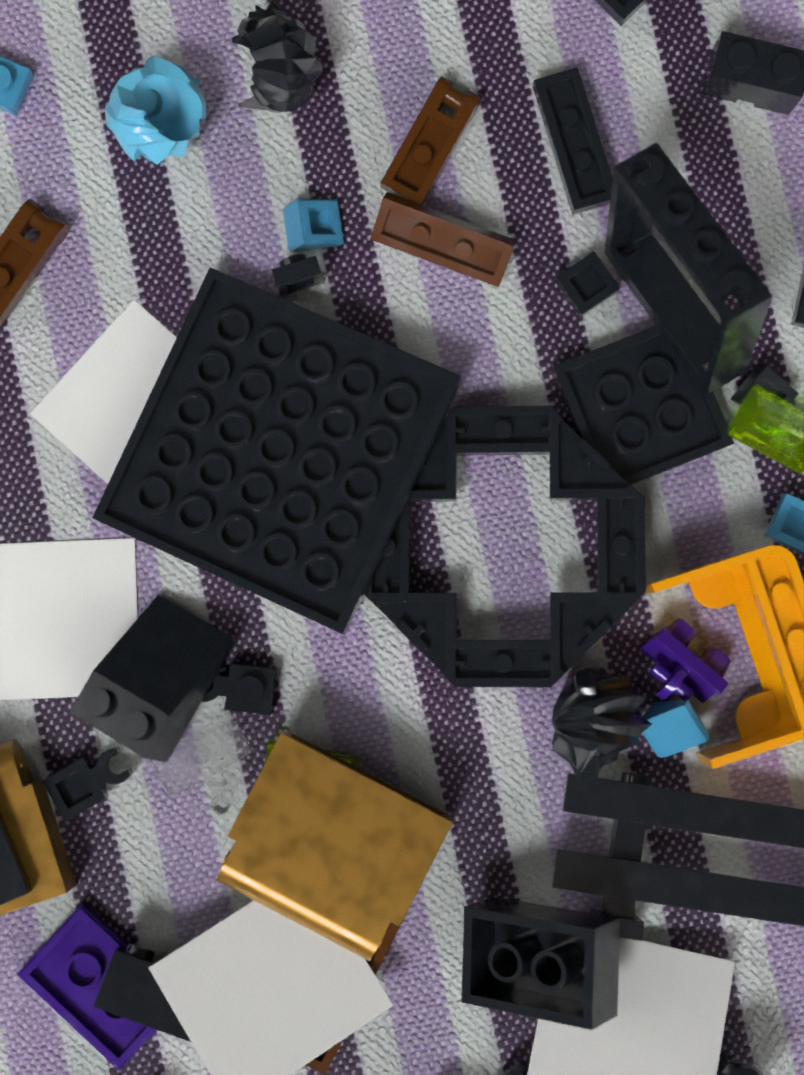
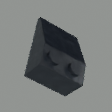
[70,595,236,762]

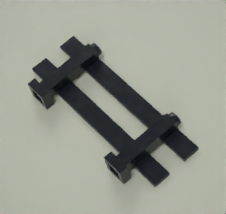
[552,772,804,941]

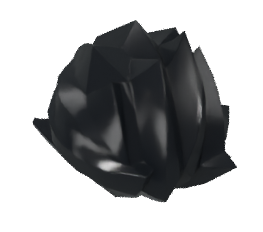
[231,1,323,113]
[552,666,652,785]

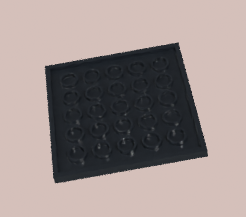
[92,267,462,635]

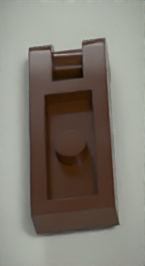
[380,76,482,205]
[0,199,70,327]

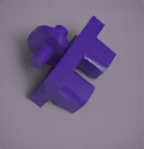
[639,618,731,703]

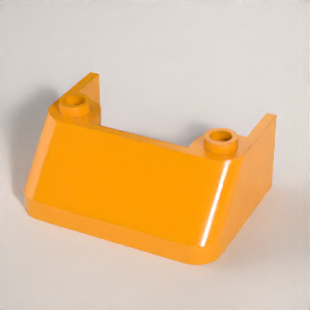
[645,545,804,769]

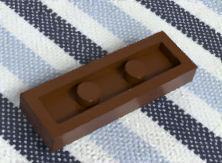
[370,192,516,287]

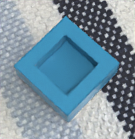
[0,57,34,116]
[764,493,804,555]

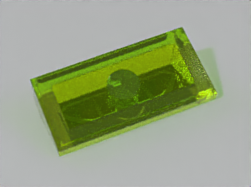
[727,385,804,474]

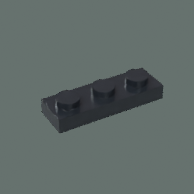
[532,67,613,215]

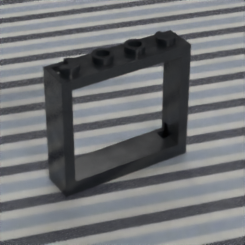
[604,142,773,395]

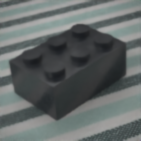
[461,897,620,1030]

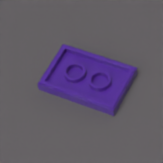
[17,902,156,1071]

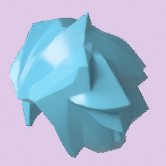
[105,56,206,165]

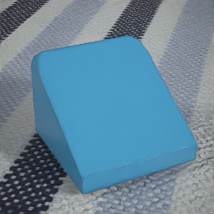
[283,199,344,252]
[642,700,711,758]

